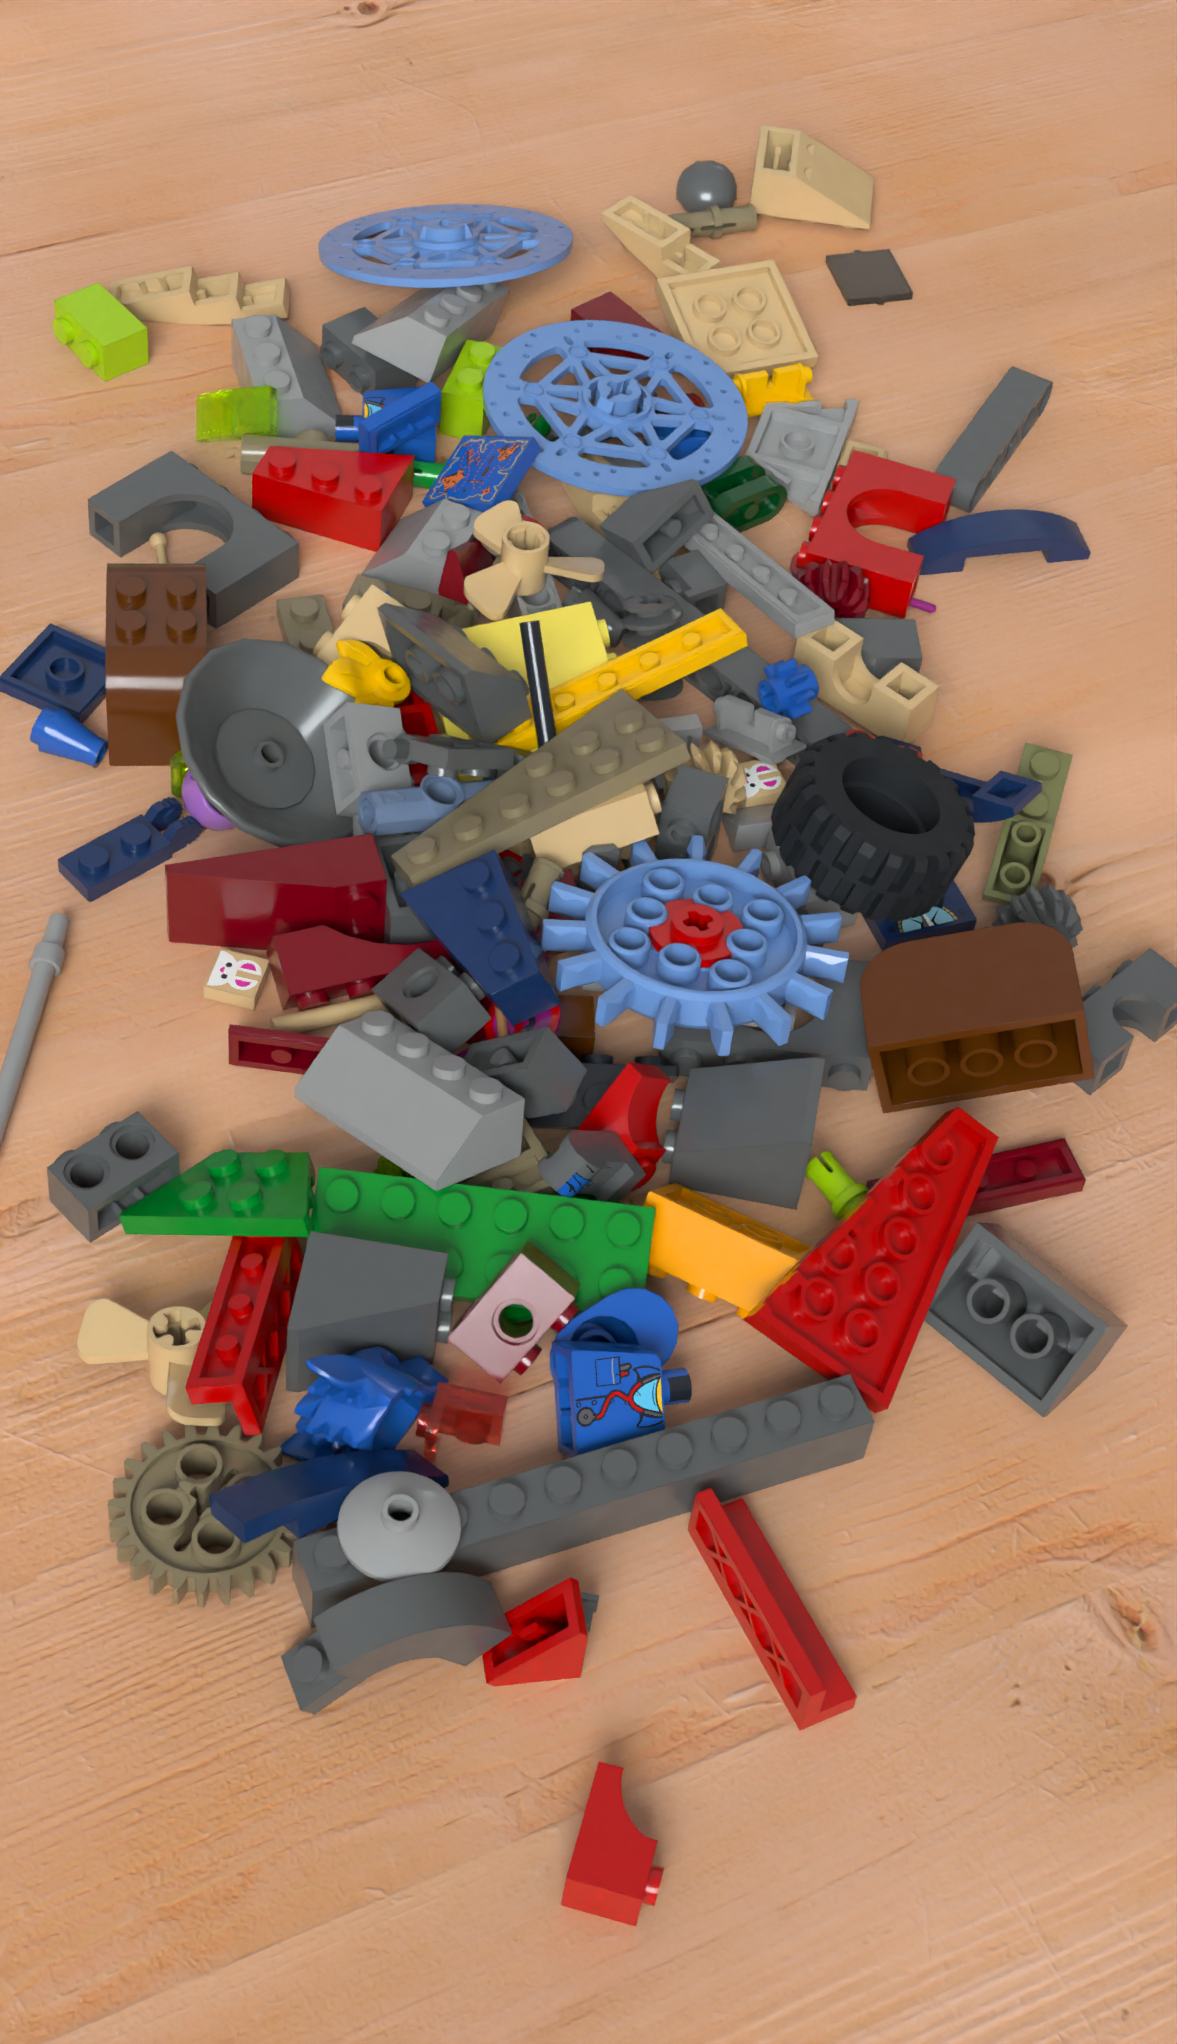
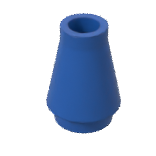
[30,706,108,768]

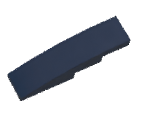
[209,1449,449,1543]

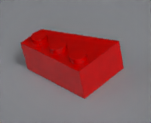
[252,446,415,552]

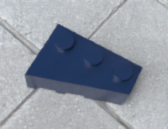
[399,849,561,1026]

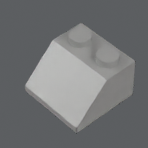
[361,499,483,595]

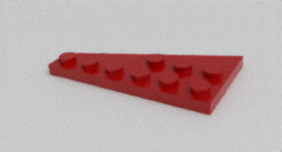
[742,1107,999,1414]

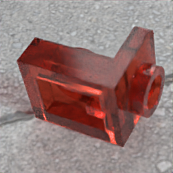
[416,1382,508,1461]

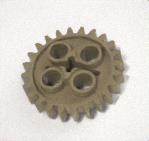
[108,1424,302,1608]

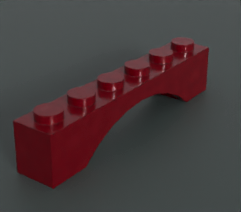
[266,869,576,1011]

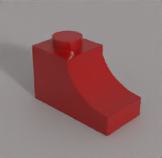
[577,1062,671,1191]
[561,1761,665,1927]

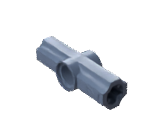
[357,774,496,836]

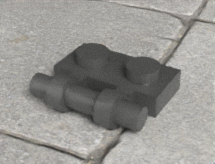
[382,734,515,778]

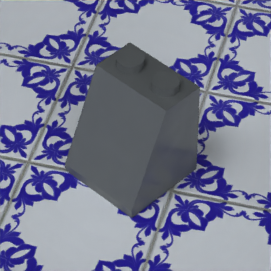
[661,1057,825,1210]
[286,1231,457,1392]

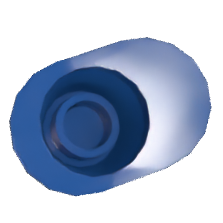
[550,1288,678,1379]

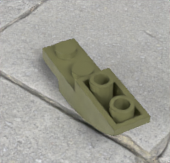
[982,743,1073,905]

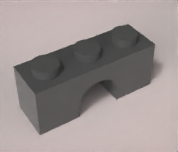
[1073,948,1177,1095]

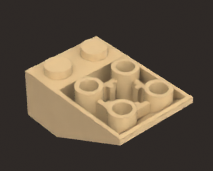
[750,125,874,230]

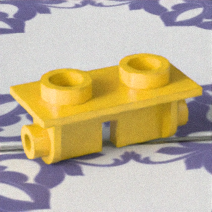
[732,362,815,418]

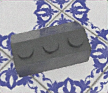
[377,603,532,743]
[924,1222,1128,1417]

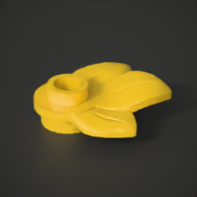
[321,639,411,707]

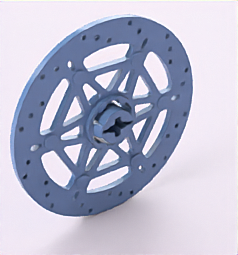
[318,204,573,288]
[483,320,748,497]

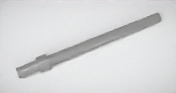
[0,913,70,1146]

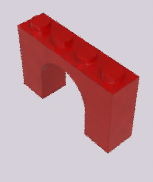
[796,450,957,619]

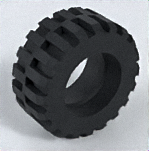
[771,732,975,922]

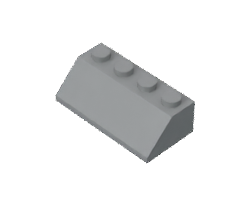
[352,282,510,383]
[294,1010,525,1191]

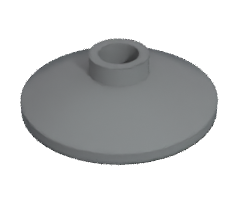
[337,1471,461,1583]

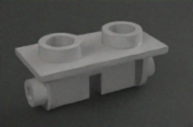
[703,694,806,764]

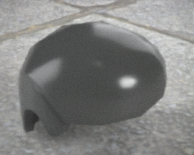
[676,160,737,212]

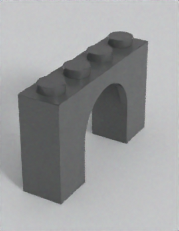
[88,450,299,629]
[658,960,872,1091]

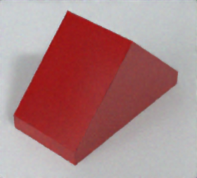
[482,1577,588,1687]

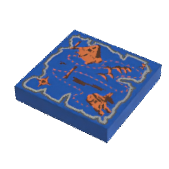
[422,435,541,512]

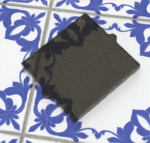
[825,249,913,306]

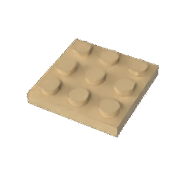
[654,259,818,389]

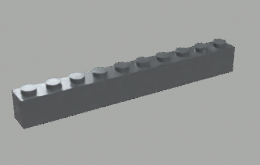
[292,1374,875,1628]

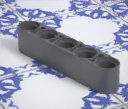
[935,366,1053,513]

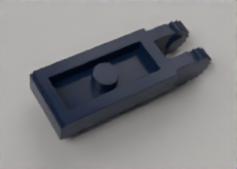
[58,797,202,902]

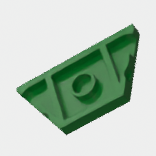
[119,1149,315,1237]

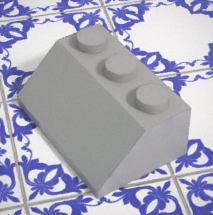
[231,314,342,438]

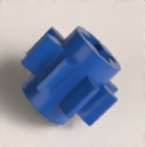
[758,658,819,720]

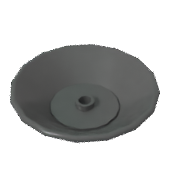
[175,638,355,847]

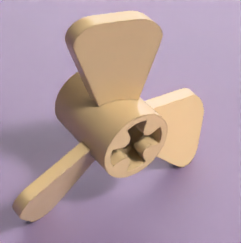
[464,500,605,621]
[77,1298,226,1426]

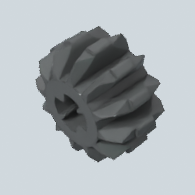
[992,883,1083,948]

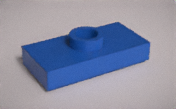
[359,381,441,454]

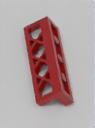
[185,1236,304,1435]
[687,1488,857,1731]

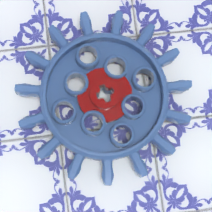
[540,835,849,1056]

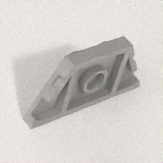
[745,399,860,516]

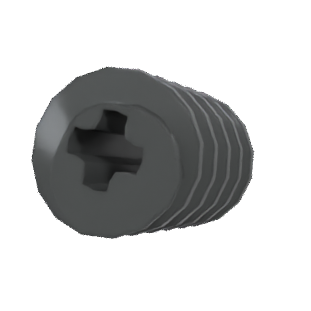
[622,594,683,701]

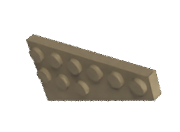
[391,688,691,888]

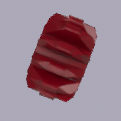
[796,559,871,618]

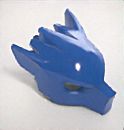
[280,1346,449,1461]

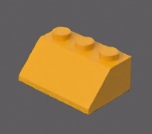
[643,1183,813,1318]

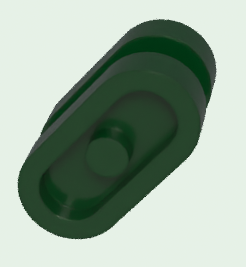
[701,455,787,533]

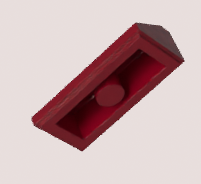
[438,538,493,605]
[228,1024,329,1075]

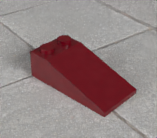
[165,834,387,950]

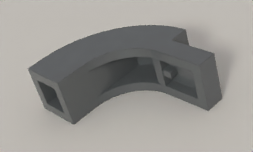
[281,1572,513,1714]

